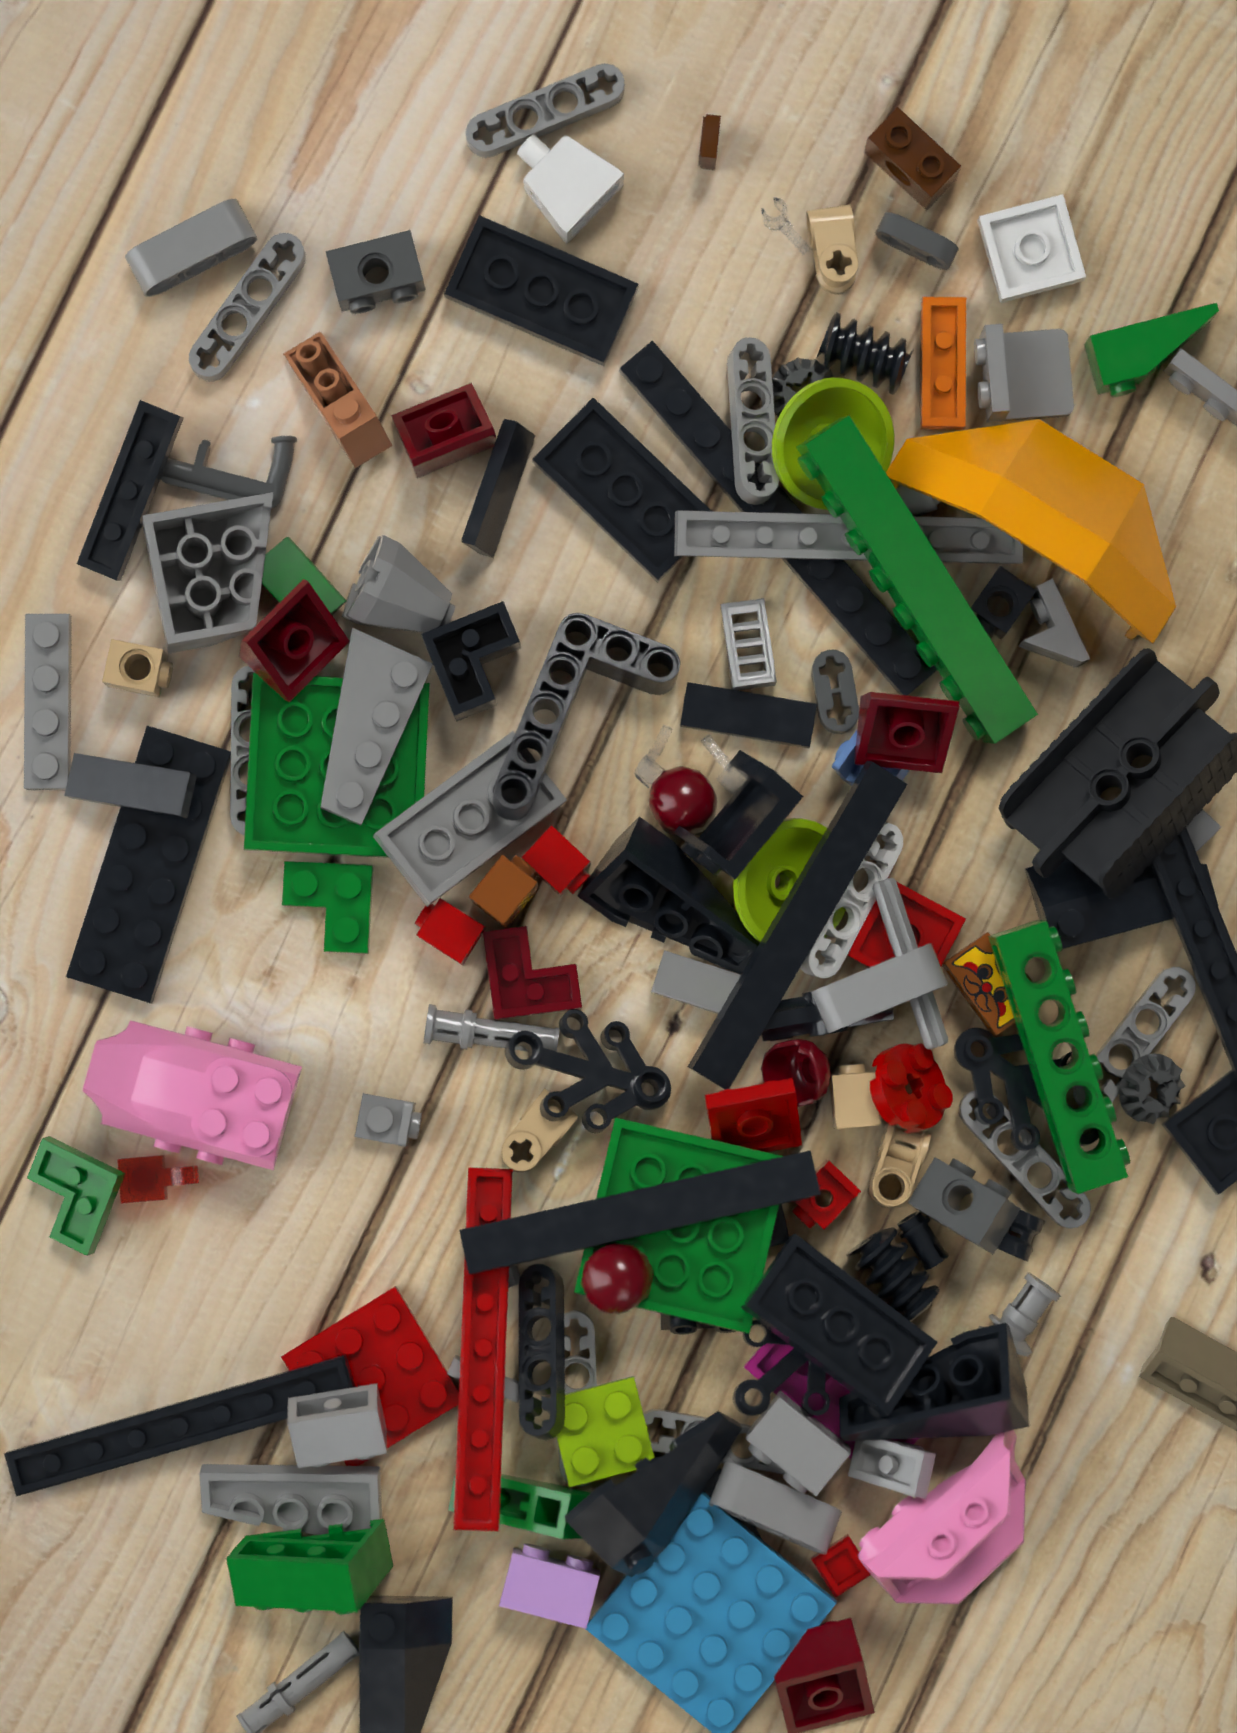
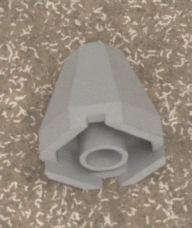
[342,535,455,633]

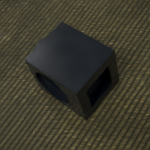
[971,566,1036,640]

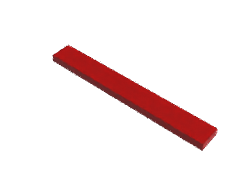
[453,1167,513,1532]

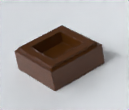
[698,114,721,170]

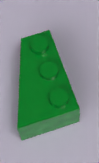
[226,1519,393,1615]

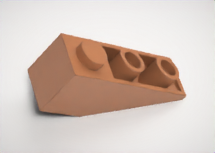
[284,331,392,468]

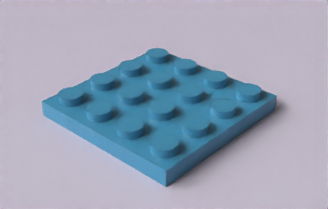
[586,1491,837,1733]

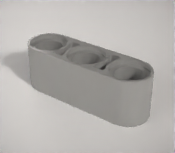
[125,199,257,297]
[811,943,948,1033]
[708,1462,842,1554]

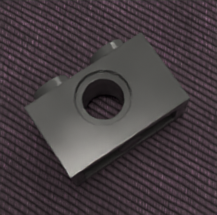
[325,230,426,314]
[907,1157,1021,1255]

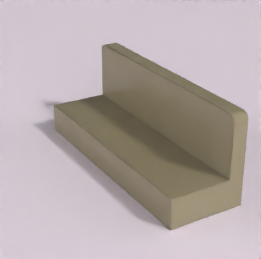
[1139,1317,1237,1431]

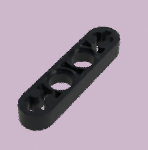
[519,1264,565,1440]

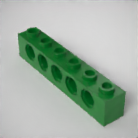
[988,920,1130,1194]

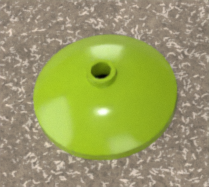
[772,377,895,510]
[733,818,846,942]

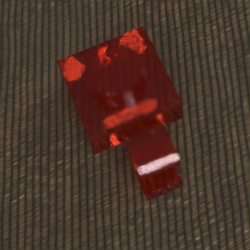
[117,1155,199,1203]

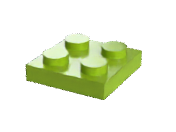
[556,1376,655,1487]

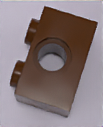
[864,107,961,210]

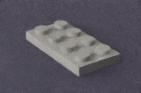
[373,731,567,907]

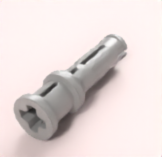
[423,1004,559,1052]

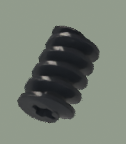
[816,312,914,395]
[846,1227,940,1321]

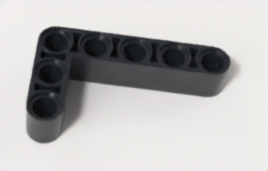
[492,613,680,821]

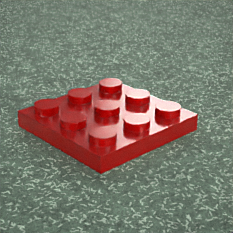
[281,1286,459,1466]

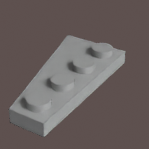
[320,628,433,826]
[199,1464,382,1535]

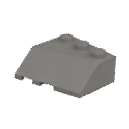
[142,492,273,654]

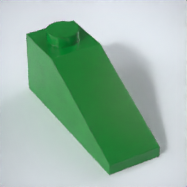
[1084,303,1219,397]
[448,1470,591,1539]

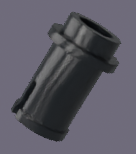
[897,1211,949,1271]

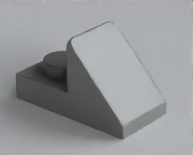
[1019,579,1090,668]
[848,1439,936,1499]

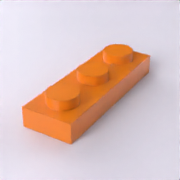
[920,297,966,430]

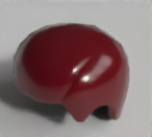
[648,766,718,836]
[761,1039,831,1107]
[581,1243,654,1314]

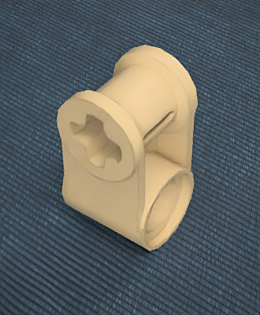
[806,205,859,294]
[501,1089,579,1173]
[868,1123,932,1208]

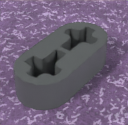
[875,212,959,270]
[811,650,859,734]

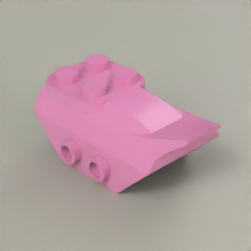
[83,1020,302,1170]
[858,1430,1026,1604]

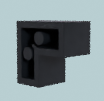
[421,601,521,722]

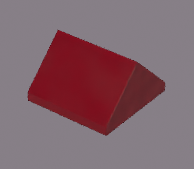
[391,383,496,478]
[239,579,350,702]
[855,692,960,773]

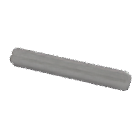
[872,878,948,1049]

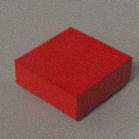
[811,1534,871,1598]

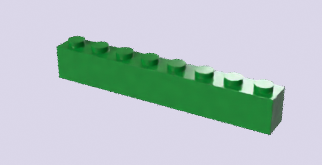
[796,415,1038,744]

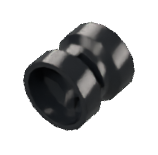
[997,1210,1045,1262]

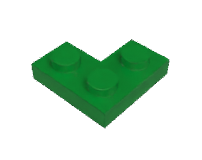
[282,861,374,954]
[27,1136,125,1256]

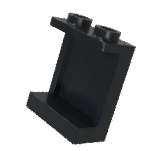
[674,750,804,879]

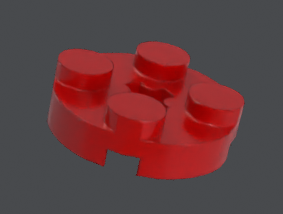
[870,1043,953,1134]

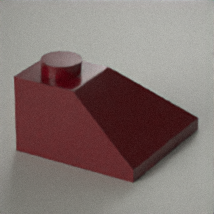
[774,1618,875,1733]

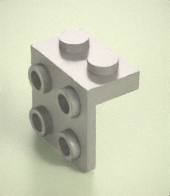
[974,324,1074,422]

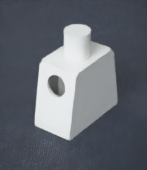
[517,135,624,244]

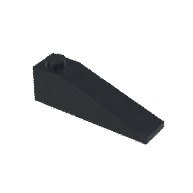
[577,816,760,975]
[1025,858,1219,950]
[839,1322,1029,1441]
[564,1411,743,1577]
[359,1596,453,1733]

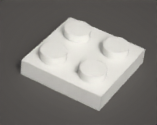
[977,194,1086,303]

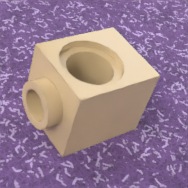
[102,639,173,698]
[830,1064,881,1129]

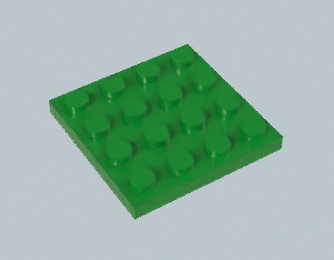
[244,673,430,858]
[574,1117,783,1334]

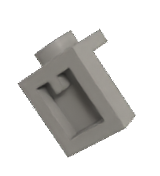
[355,1093,422,1147]

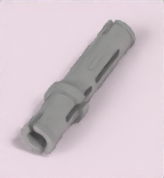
[237,1631,359,1733]

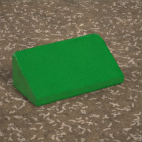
[262,537,347,616]

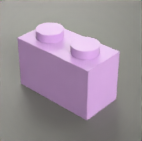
[499,1543,600,1629]

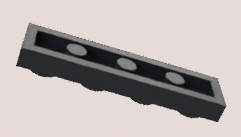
[77,400,184,581]

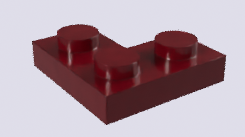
[483,926,582,1020]

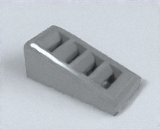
[721,598,777,690]

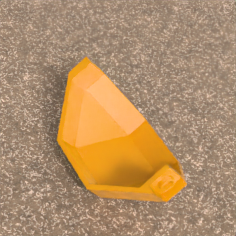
[886,419,1176,644]

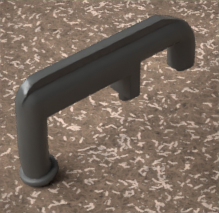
[160,436,297,509]

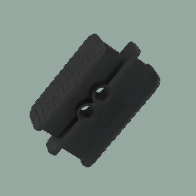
[999,648,1237,899]

